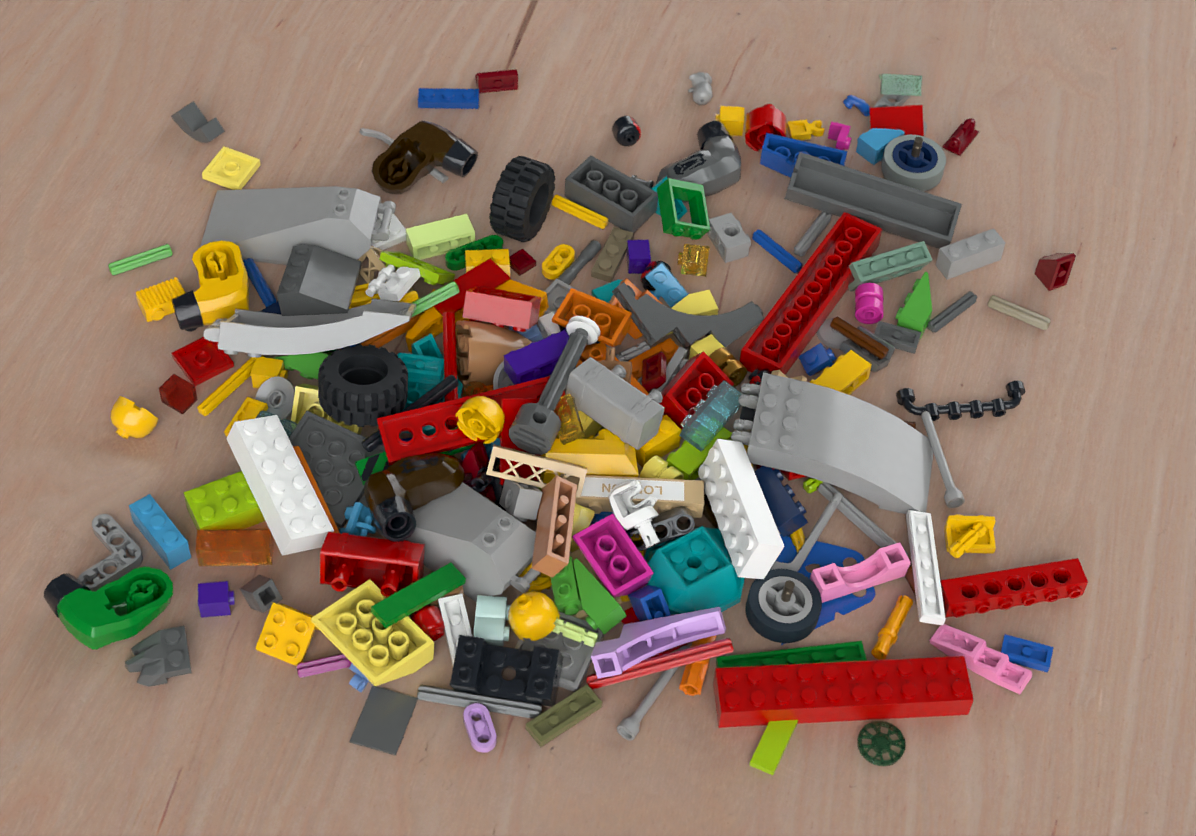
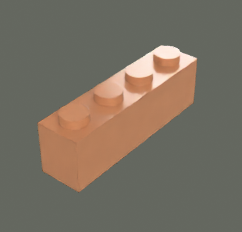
[532,475,577,577]

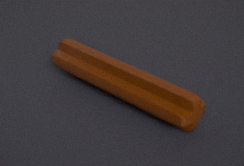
[830,317,889,359]

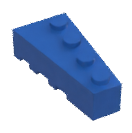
[760,133,848,178]

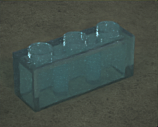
[680,380,743,452]

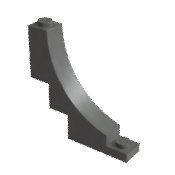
[612,282,764,349]

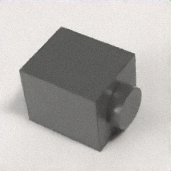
[239,575,283,613]

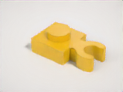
[786,119,825,140]

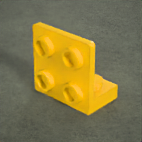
[256,602,319,666]

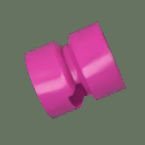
[855,283,884,324]

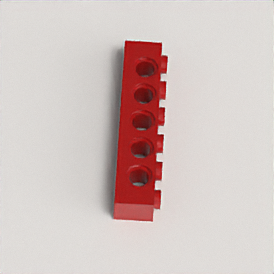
[940,558,1088,618]

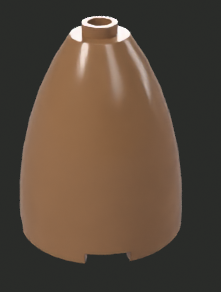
[455,320,532,389]

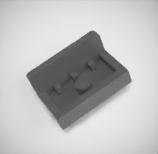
[839,326,895,372]

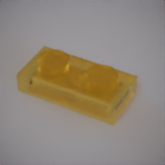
[554,393,585,445]

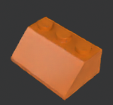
[552,288,632,347]

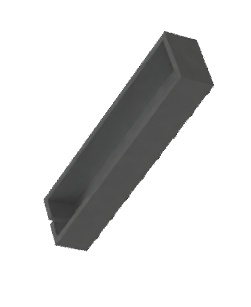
[784,152,962,249]

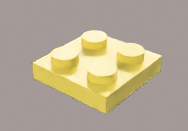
[202,146,261,190]

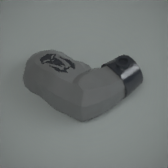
[656,121,741,203]

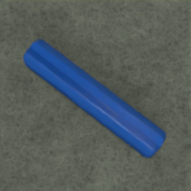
[752,229,803,273]
[243,258,276,307]

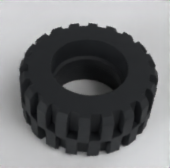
[489,156,555,242]
[318,344,408,427]

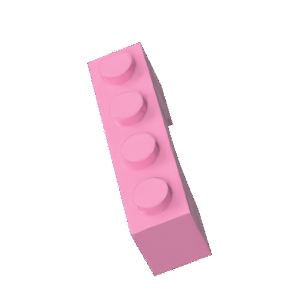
[810,542,911,603]

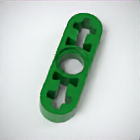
[445,235,503,271]

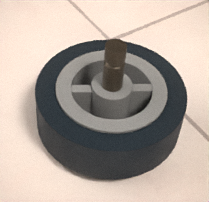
[745,569,822,643]

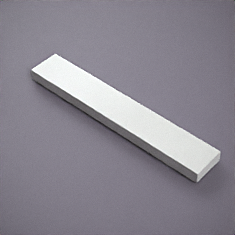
[906,510,946,625]

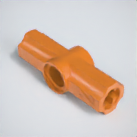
[679,635,717,696]

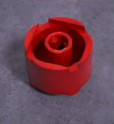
[745,104,787,152]

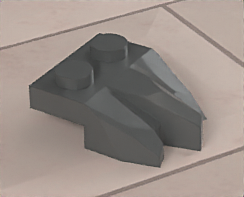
[125,626,192,687]

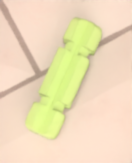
[552,618,598,647]

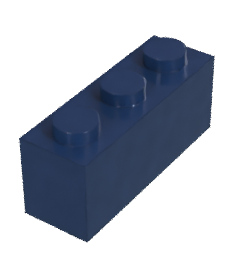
[754,466,808,537]

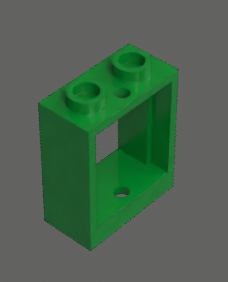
[657,178,710,240]

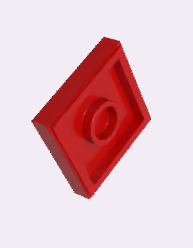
[171,337,234,386]

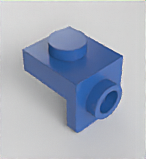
[798,343,837,377]

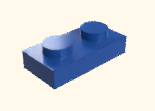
[1000,634,1053,673]

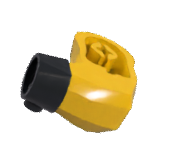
[171,241,249,332]

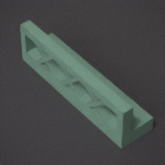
[848,241,932,292]

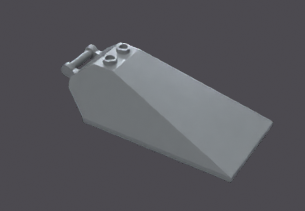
[200,186,396,265]
[359,482,541,603]

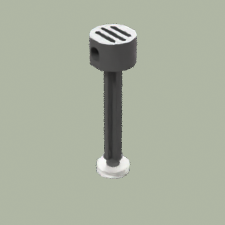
[509,316,600,455]

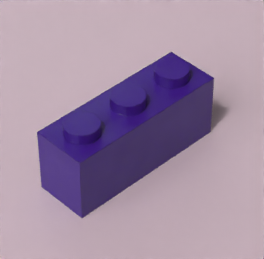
[504,330,569,385]

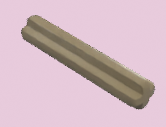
[988,295,1051,330]

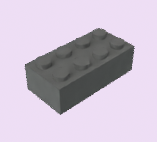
[565,155,658,233]

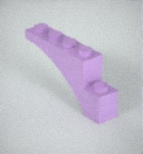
[591,607,726,678]

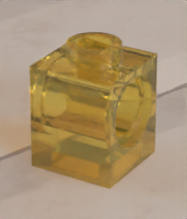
[677,244,710,277]

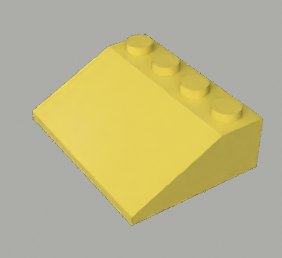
[311,579,434,686]

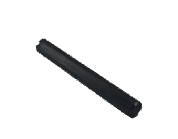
[362,375,459,452]

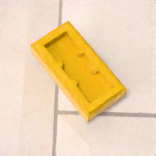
[224,397,268,437]

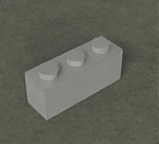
[936,228,1005,280]

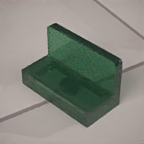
[879,74,922,96]

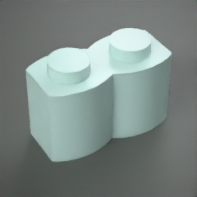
[473,595,510,647]

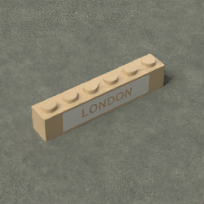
[560,474,704,518]

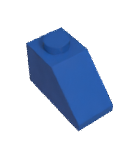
[628,585,671,621]

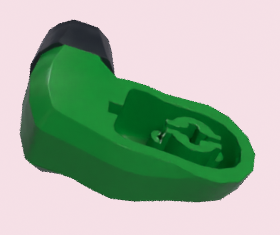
[44,566,173,650]

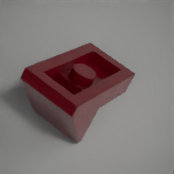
[461,441,492,494]

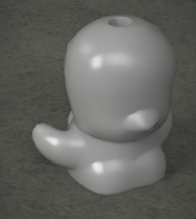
[688,72,713,105]

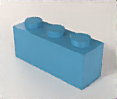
[129,494,191,570]

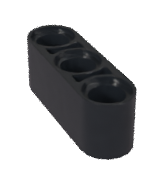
[626,506,695,551]

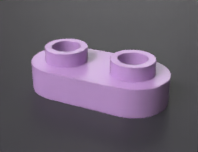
[463,703,497,753]

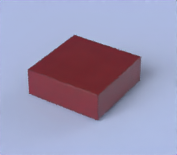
[509,248,536,276]

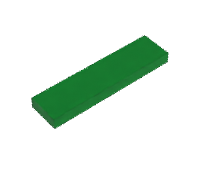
[371,562,466,628]

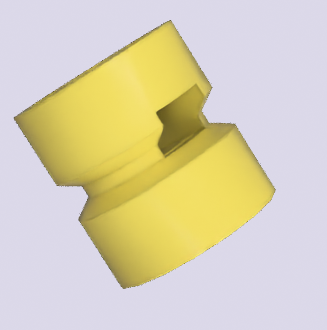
[639,455,684,480]

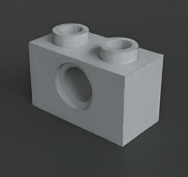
[707,212,751,263]
[499,479,543,522]

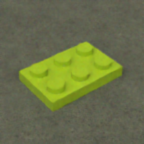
[379,251,455,285]

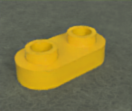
[542,244,575,280]

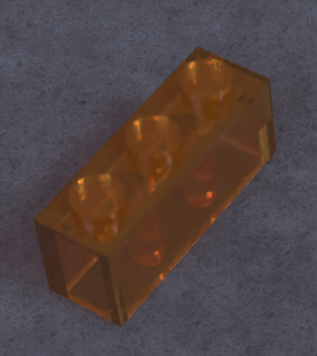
[195,529,274,566]

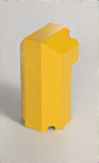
[541,429,639,484]

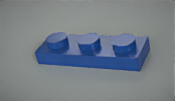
[418,88,479,109]

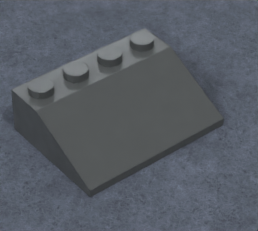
[277,244,362,316]

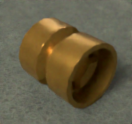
[709,347,747,389]

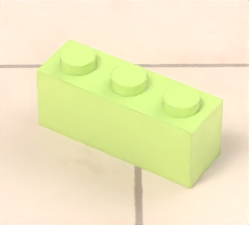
[405,214,475,260]

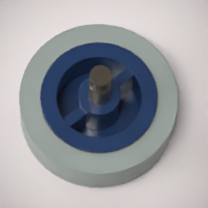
[881,135,946,191]

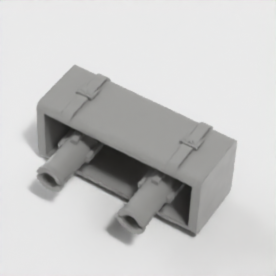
[565,357,665,450]

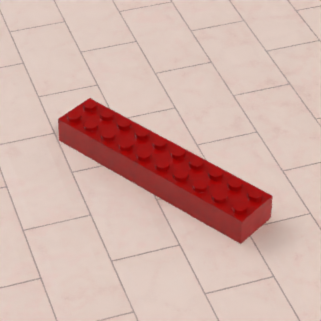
[740,212,882,375]
[713,656,974,728]

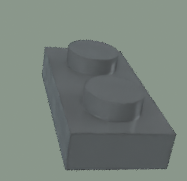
[874,321,921,354]

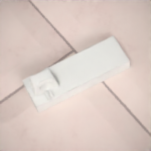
[438,594,472,665]

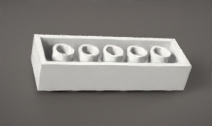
[227,415,334,556]
[698,439,784,579]

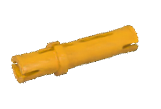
[871,595,913,660]

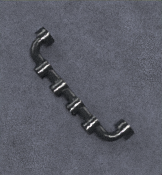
[896,381,1026,421]

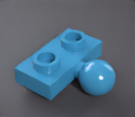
[645,262,689,308]

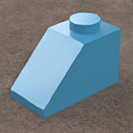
[856,128,904,165]

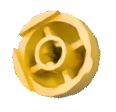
[110,396,159,440]
[456,396,504,444]
[508,591,560,641]

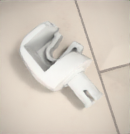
[608,479,660,548]

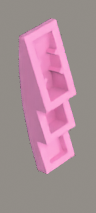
[930,624,1032,694]

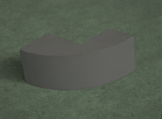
[171,101,225,143]

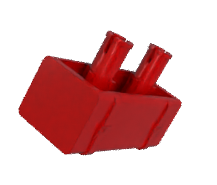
[320,532,425,597]

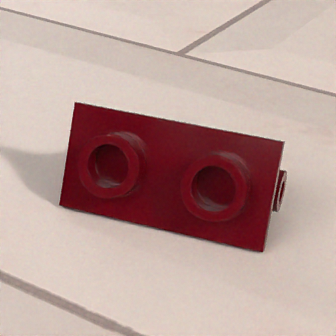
[942,118,979,156]

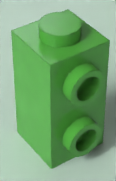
[551,556,583,615]

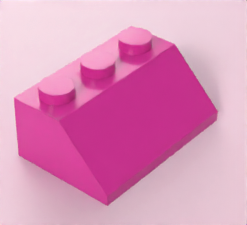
[572,514,654,598]

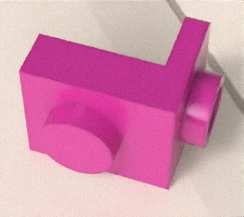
[828,122,852,151]

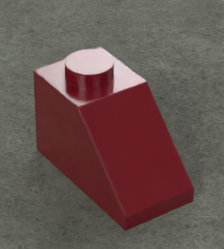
[1035,253,1076,291]

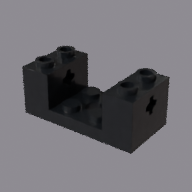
[450,635,564,707]

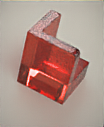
[159,374,198,414]

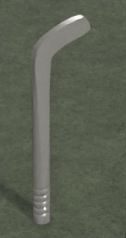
[359,128,448,183]
[769,492,843,572]

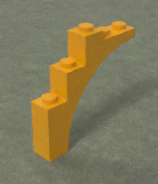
[405,279,549,353]

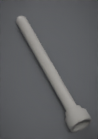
[921,411,965,508]
[617,646,688,740]

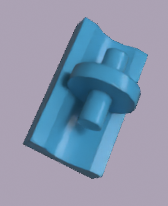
[339,502,377,537]

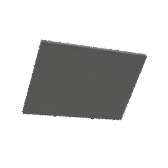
[350,686,418,755]

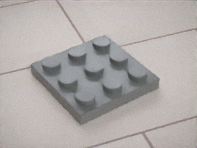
[510,612,604,692]

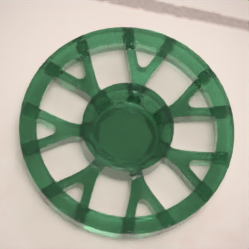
[857,721,906,766]

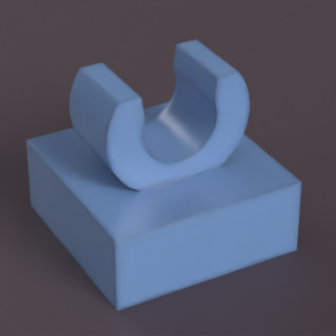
[349,664,373,692]

